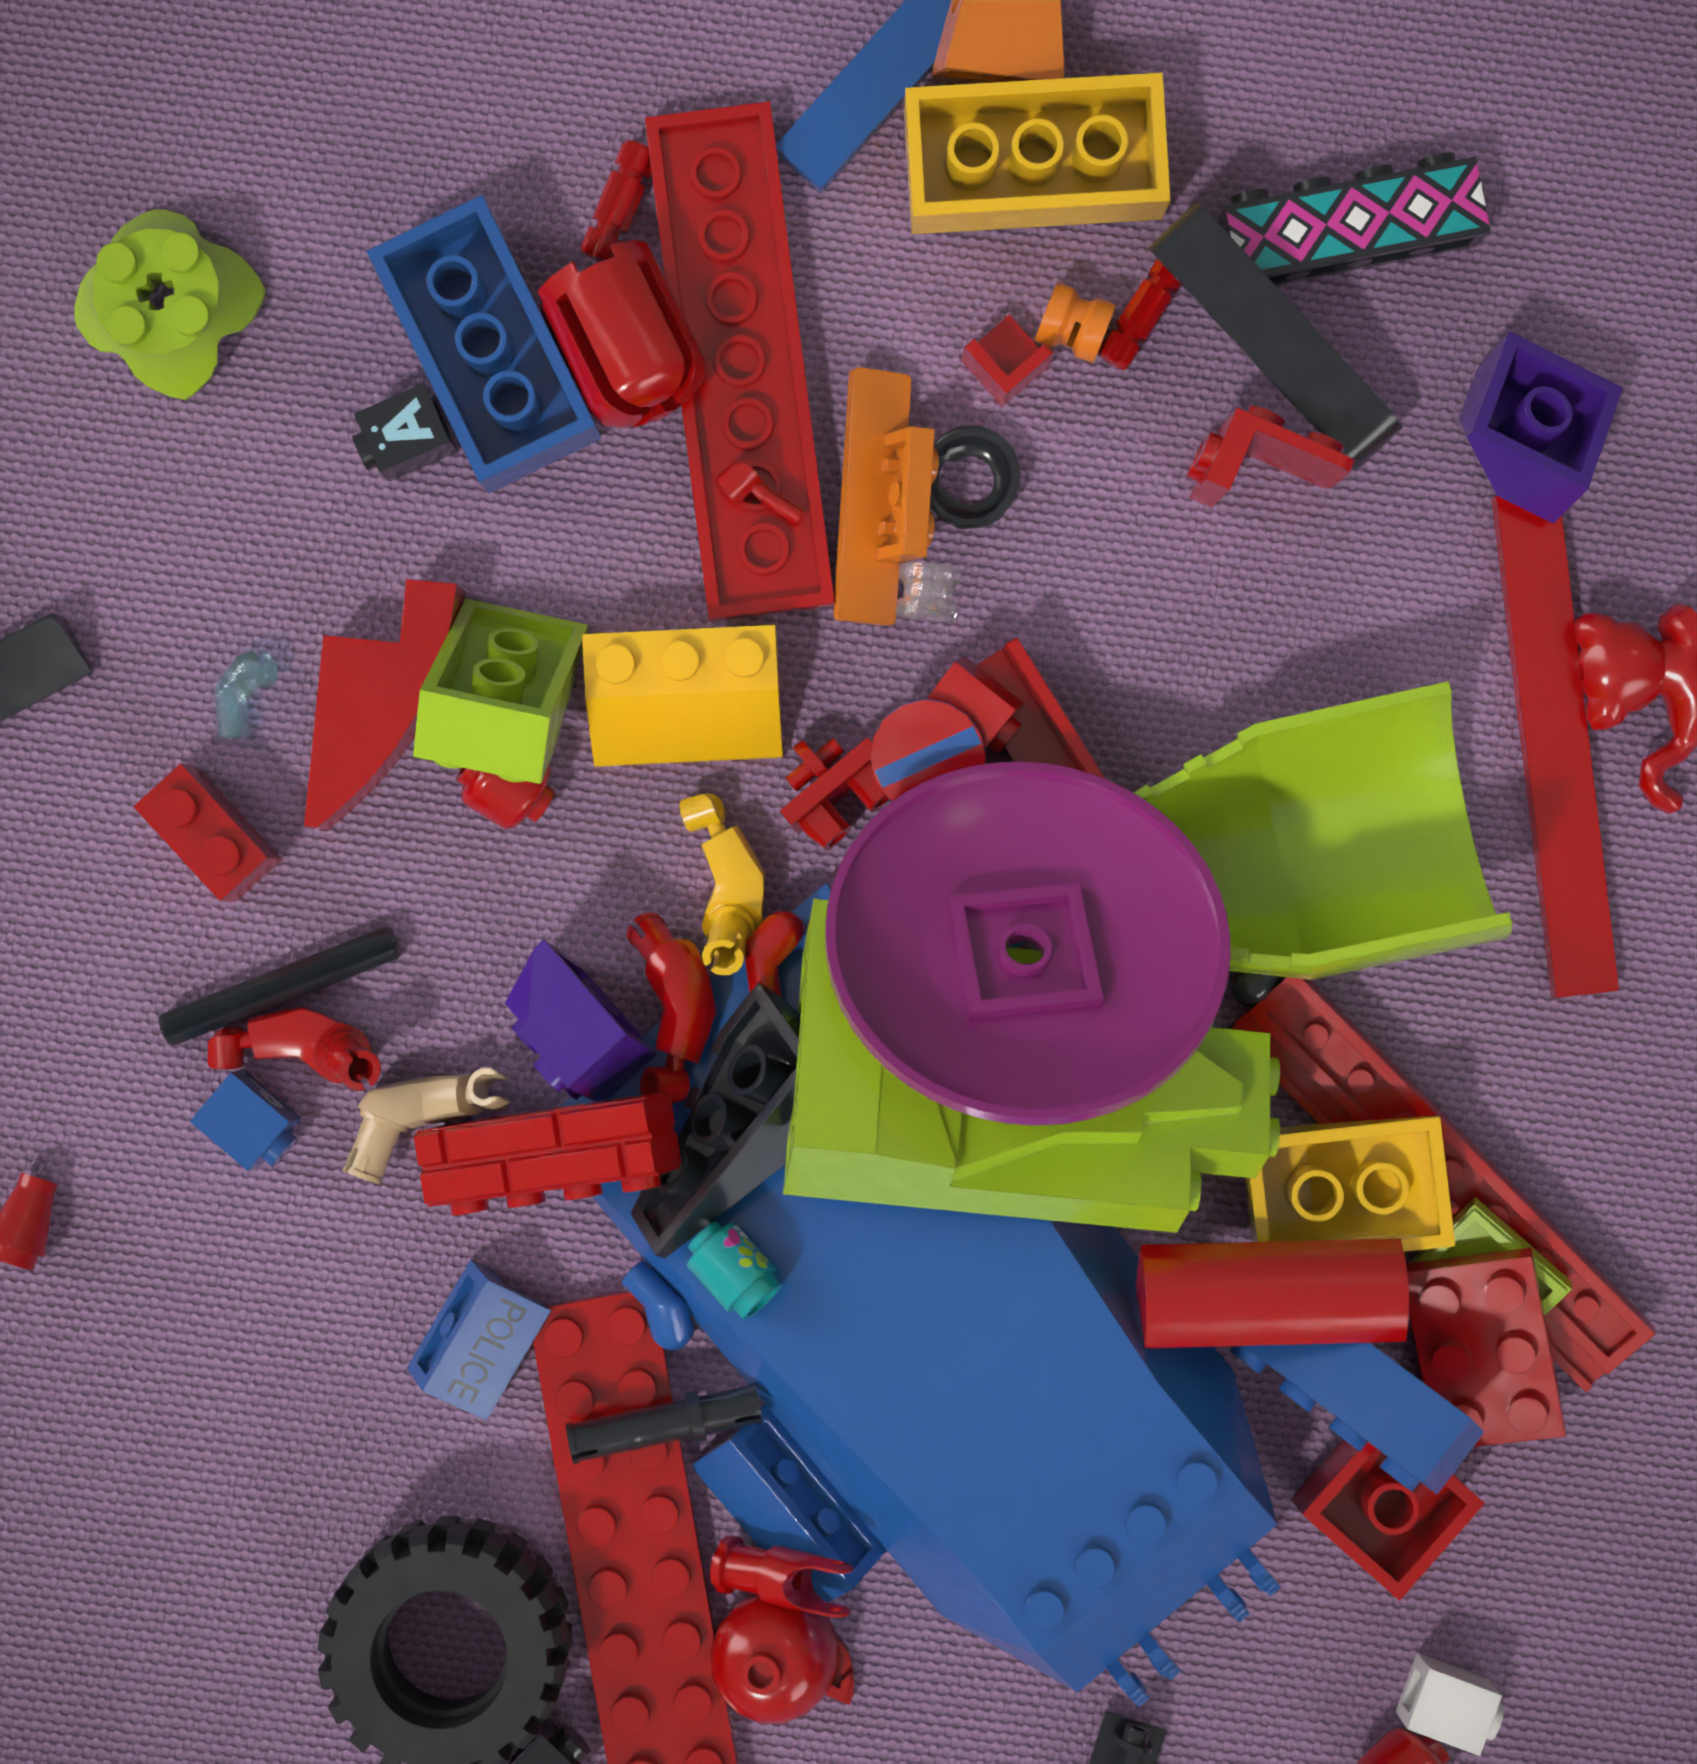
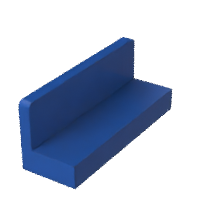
[692,1404,887,1602]

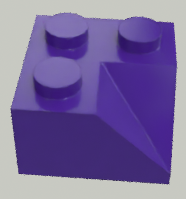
[1459,331,1623,524]
[505,940,658,1102]

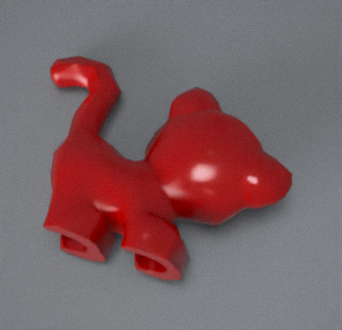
[1574,603,1697,814]

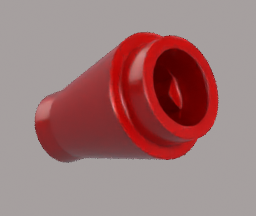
[0,1172,58,1271]

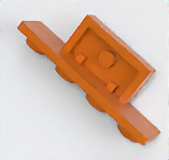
[833,367,939,626]

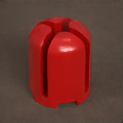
[537,240,706,428]

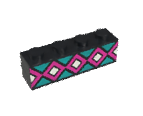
[1217,152,1491,286]

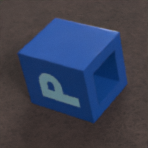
[189,1069,301,1171]

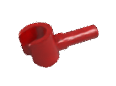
[715,462,804,524]

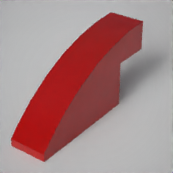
[304,579,465,830]

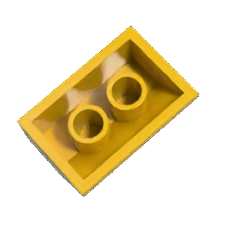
[582,625,783,767]

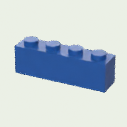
[1229,1343,1484,1495]

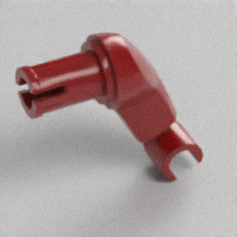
[627,912,716,1103]
[207,1007,381,1091]

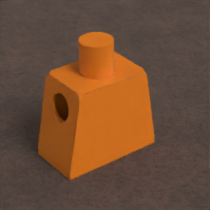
[932,0,1065,83]

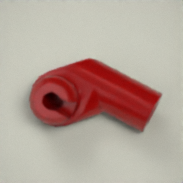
[744,911,805,998]

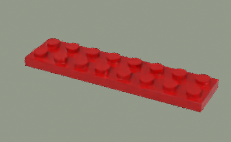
[644,101,835,622]
[533,1290,739,1764]

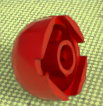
[710,1594,840,1724]

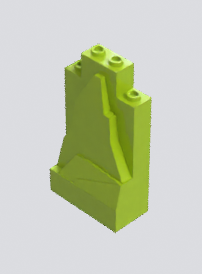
[783,898,1280,1233]

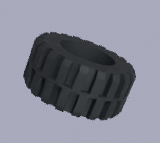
[317,1515,573,1764]

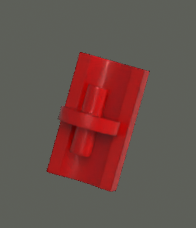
[780,737,890,851]

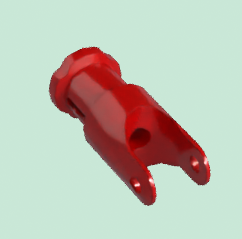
[710,1535,854,1618]

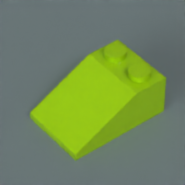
[413,598,588,784]

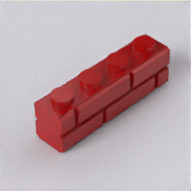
[414,1091,682,1216]

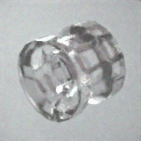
[895,563,962,622]

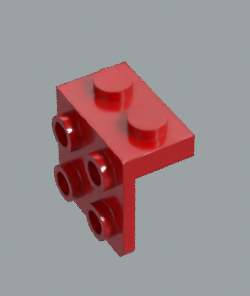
[1186,406,1355,508]

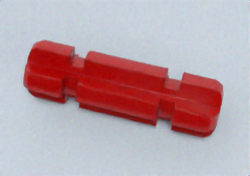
[581,140,651,262]
[1099,259,1181,370]

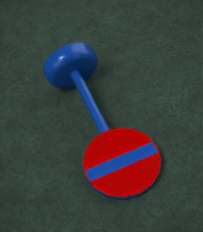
[870,698,1027,948]

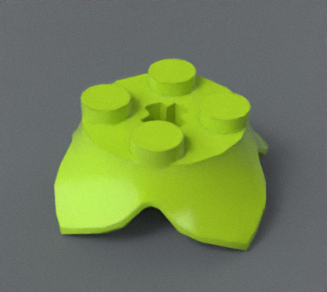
[74,209,266,400]

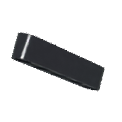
[1149,201,1403,471]

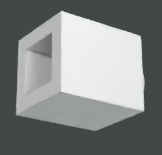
[1395,1652,1504,1756]

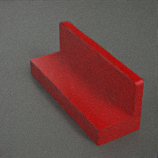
[977,637,1105,779]

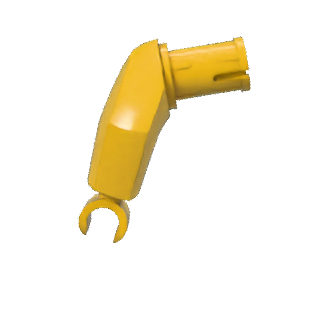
[679,793,765,976]

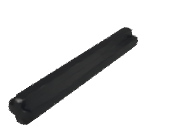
[158,927,401,1045]

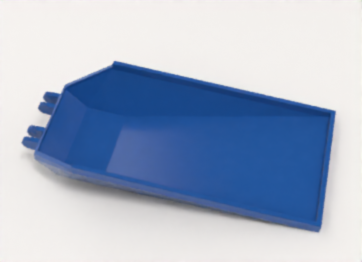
[559,883,1281,1707]

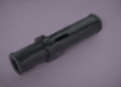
[565,1382,763,1465]

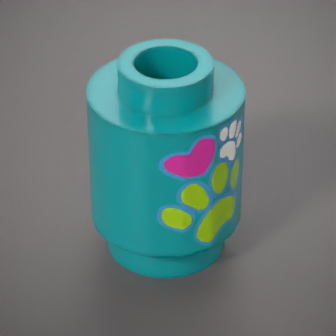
[687,1221,783,1320]

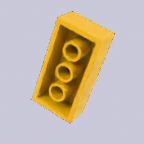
[904,73,1171,235]

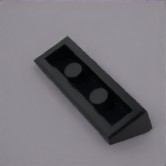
[0,613,94,723]

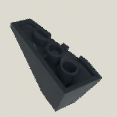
[630,983,801,1259]

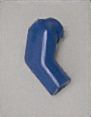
[622,1261,694,1351]

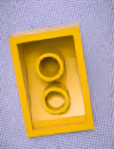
[1244,1116,1456,1252]

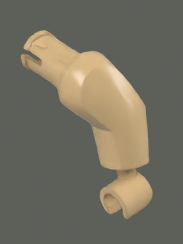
[342,1068,509,1185]

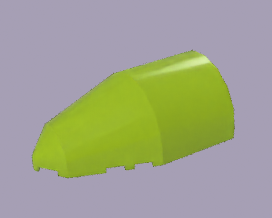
[1133,681,1513,980]

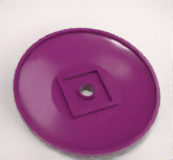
[825,762,1231,1126]

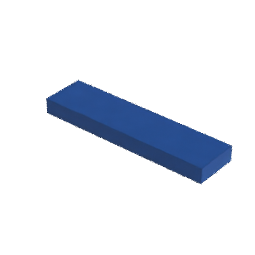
[776,0,951,194]

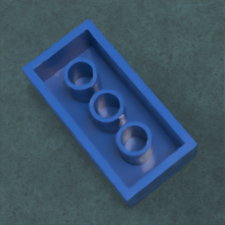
[366,195,602,494]

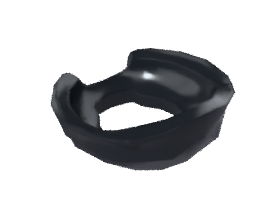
[930,425,1019,529]

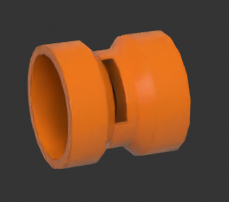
[1034,281,1116,364]

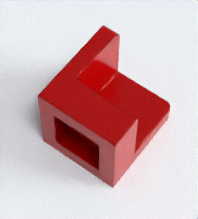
[961,315,1054,408]

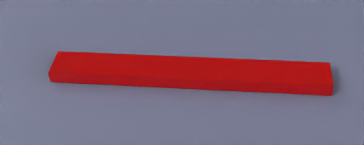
[1491,496,1619,998]

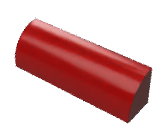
[1135,1238,1409,1348]

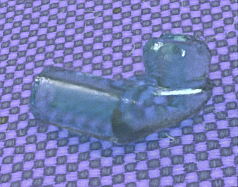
[215,651,278,739]

